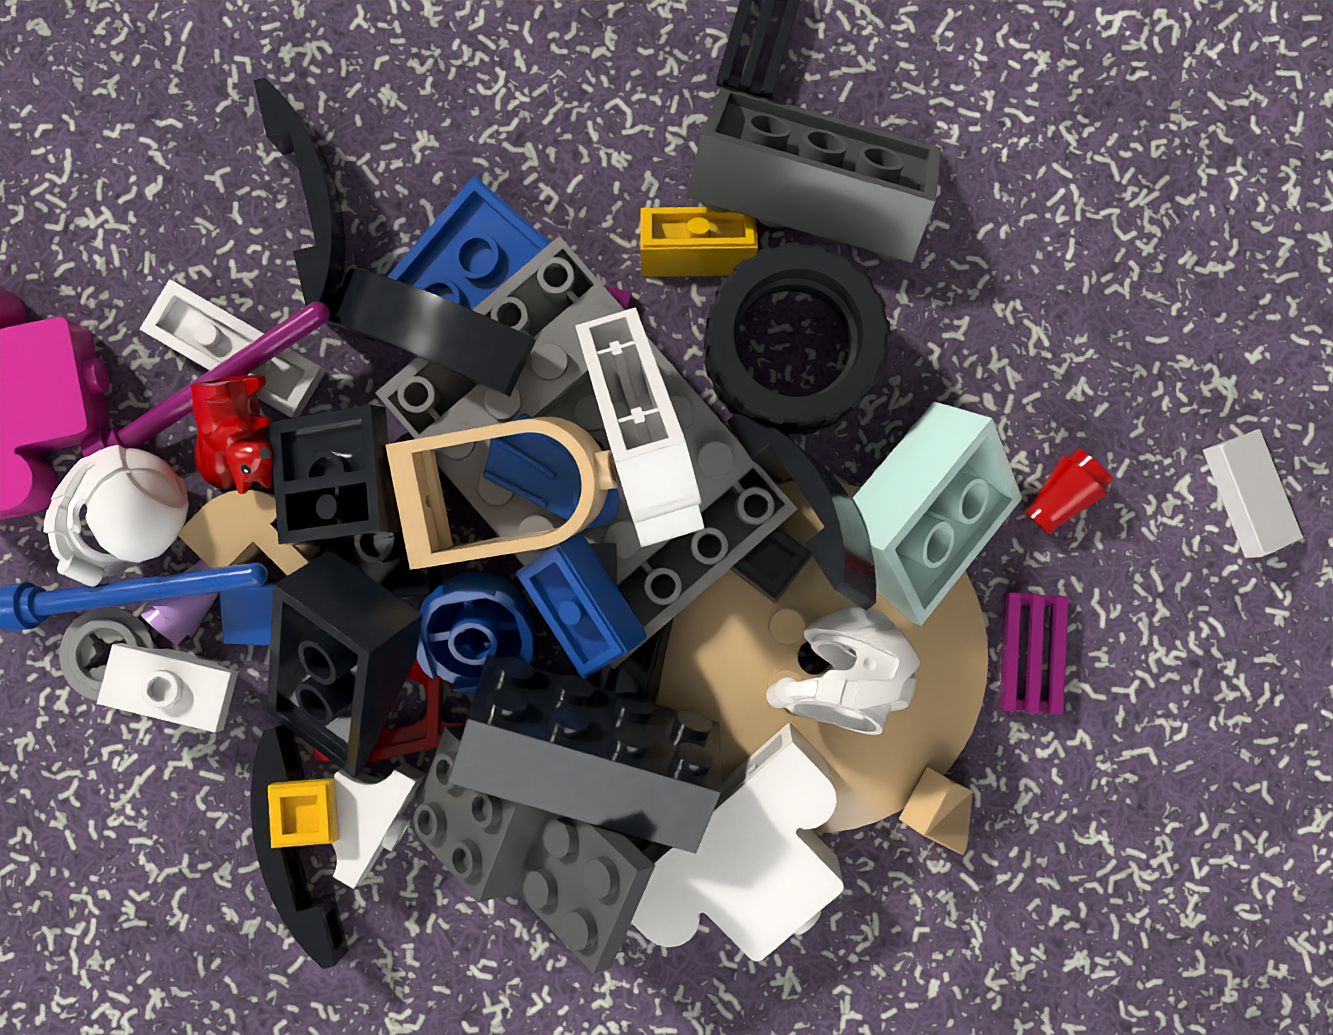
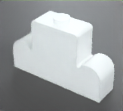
[575,307,705,547]
[631,722,844,961]

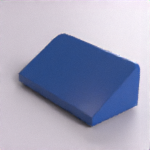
[516,533,647,679]

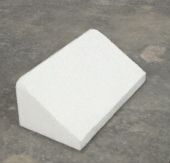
[1203,429,1303,558]

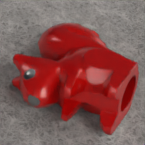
[191,375,273,494]

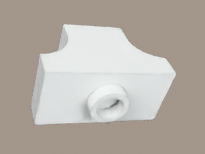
[97,643,238,733]
[331,762,425,889]

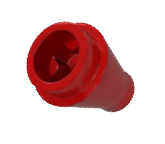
[1024,448,1114,535]

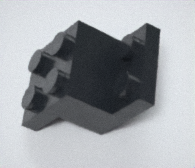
[270,404,442,597]

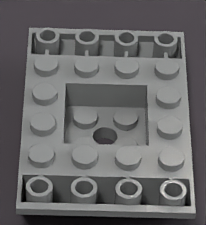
[375,236,798,669]

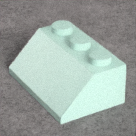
[851,402,1022,626]

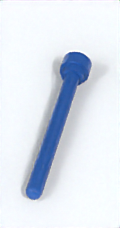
[0,563,268,632]

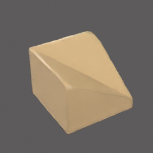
[899,767,973,855]

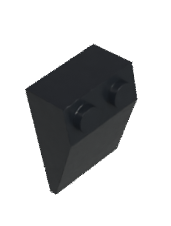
[267,549,423,778]

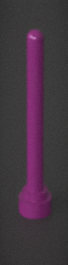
[81,301,330,457]

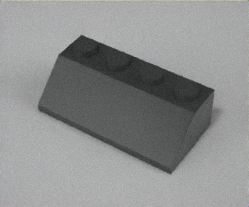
[686,85,942,263]

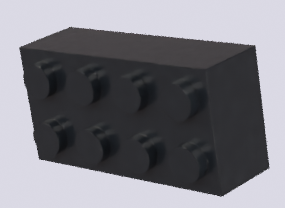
[448,654,721,854]

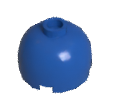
[416,572,536,695]

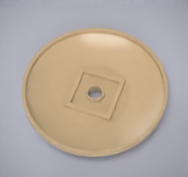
[655,481,988,833]

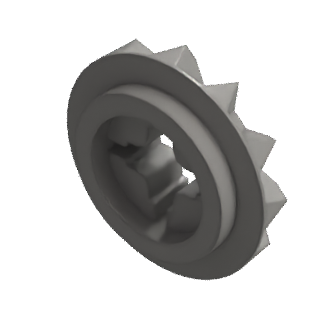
[59,607,159,701]

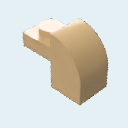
[178,490,321,576]

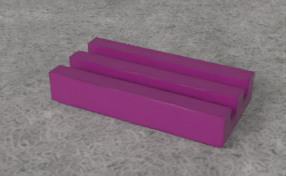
[999,593,1069,715]

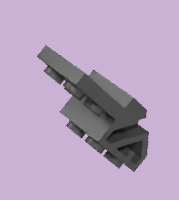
[410,724,656,974]

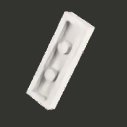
[140,279,327,418]

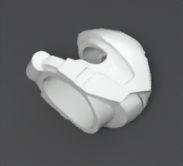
[43,445,189,587]
[766,607,920,735]

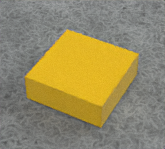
[268,778,339,848]

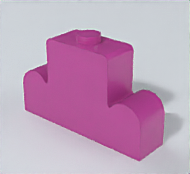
[0,287,110,520]

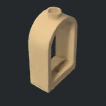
[385,417,618,570]

